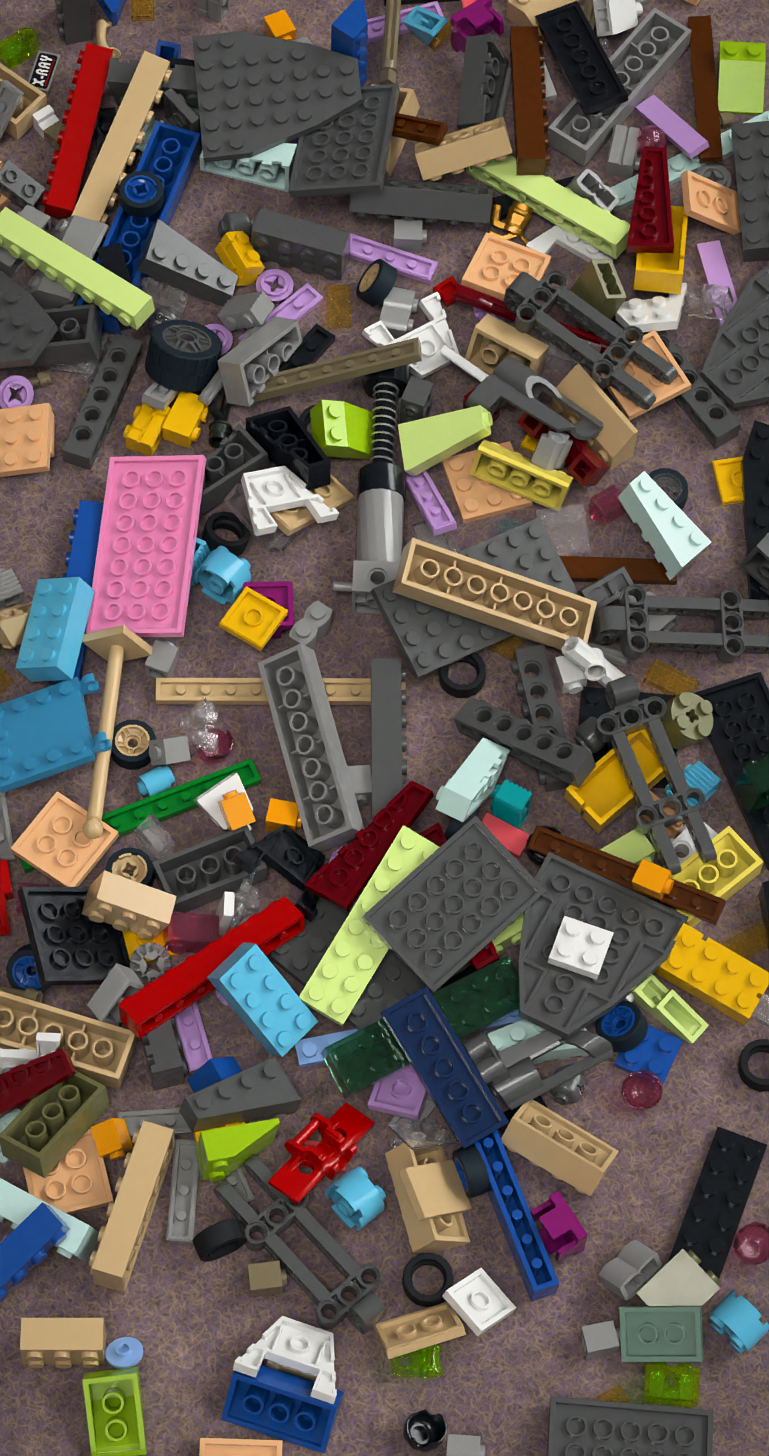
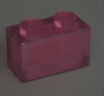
[163,912,219,954]

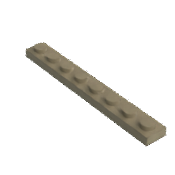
[239,337,422,406]

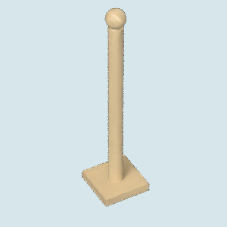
[82,625,153,839]

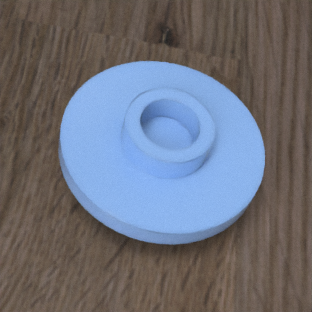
[105,1337,144,1369]

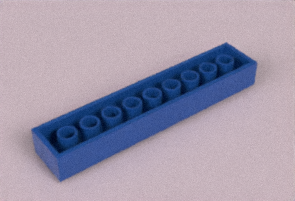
[77,121,201,335]

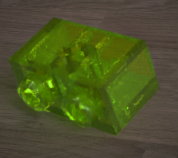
[642,1362,700,1408]

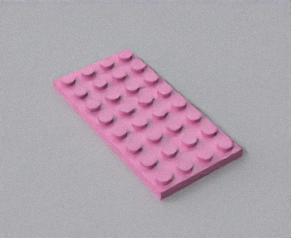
[86,455,206,637]

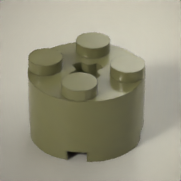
[655,692,713,749]

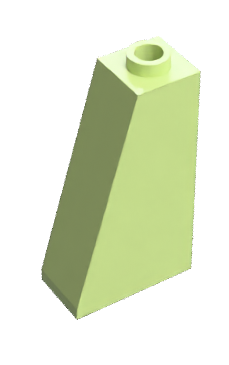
[398,405,493,476]

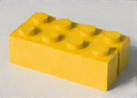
[633,206,688,294]
[564,729,665,834]
[655,923,769,1025]

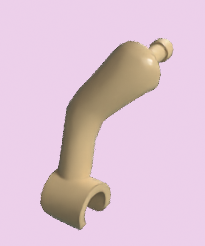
[96,19,121,59]

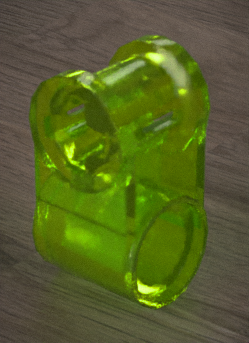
[0,28,39,70]
[391,1345,444,1378]

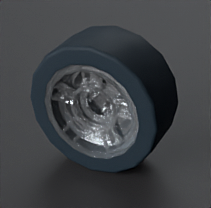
[649,468,688,510]

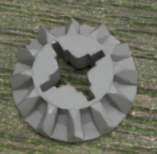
[696,164,731,188]
[130,943,171,983]

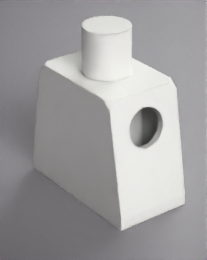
[593,0,643,37]
[194,773,253,830]

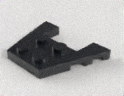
[232,824,325,922]

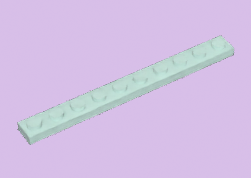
[610,110,769,213]

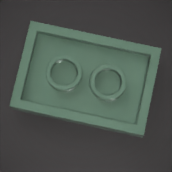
[619,1306,704,1362]

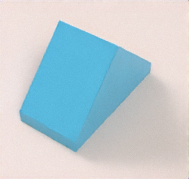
[402,5,448,45]

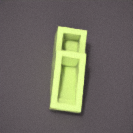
[632,974,709,1044]

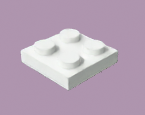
[547,916,613,980]
[442,1268,516,1337]

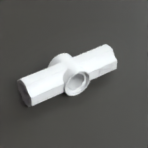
[562,636,626,688]

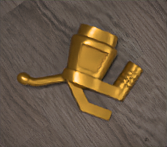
[490,201,533,246]

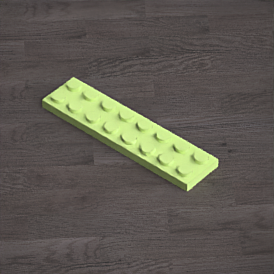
[299,825,440,1026]

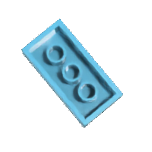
[15,577,95,682]
[207,942,318,1057]

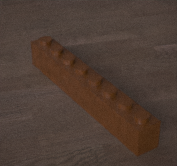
[510,26,550,175]

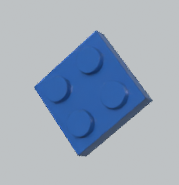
[614,1025,683,1088]

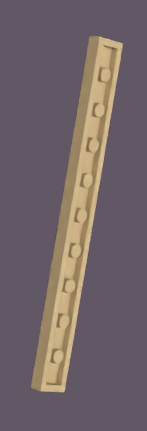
[156,678,406,705]

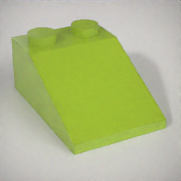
[717,41,766,115]
[310,400,375,460]
[195,1118,280,1182]
[82,1366,147,1456]

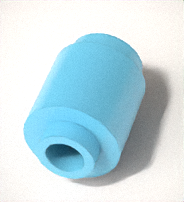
[136,765,176,797]

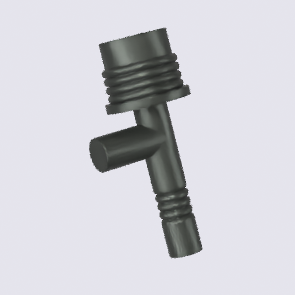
[208,392,233,448]

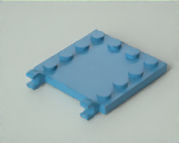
[0,673,112,793]

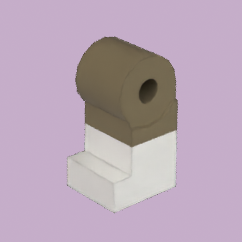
[32,105,65,151]

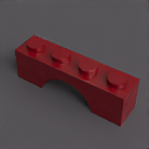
[517,404,610,486]

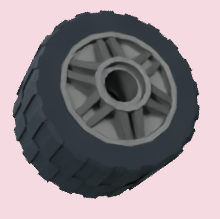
[145,320,222,392]

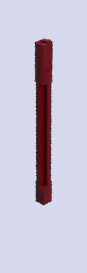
[452,284,610,354]

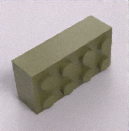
[0,1071,110,1178]

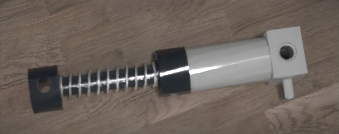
[332,364,410,615]

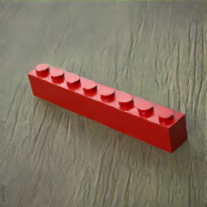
[41,43,114,219]
[118,896,305,1039]

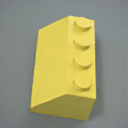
[470,440,573,512]
[662,826,763,928]

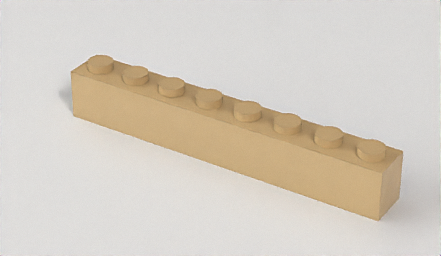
[71,51,172,224]

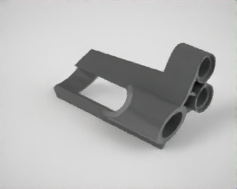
[465,357,603,440]
[463,1030,613,1110]

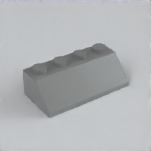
[27,215,108,309]

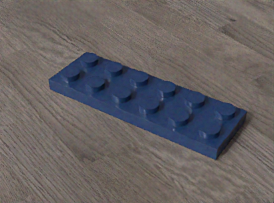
[380,986,509,1150]

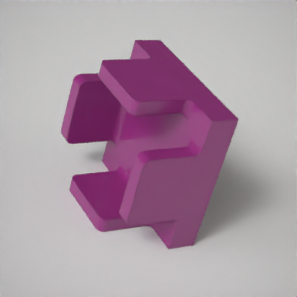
[450,0,504,53]
[243,581,294,639]
[530,1190,588,1262]

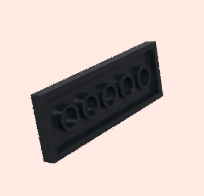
[535,1,629,116]
[668,1127,767,1279]

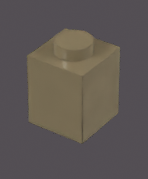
[247,1260,287,1298]

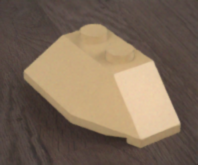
[0,601,32,649]

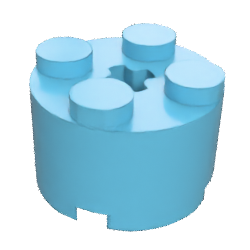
[194,546,251,605]
[325,1166,386,1231]
[709,1290,769,1355]

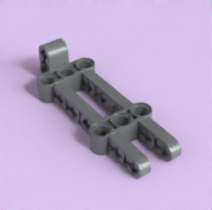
[504,270,678,410]
[592,584,769,663]
[594,674,717,875]
[213,1155,386,1335]

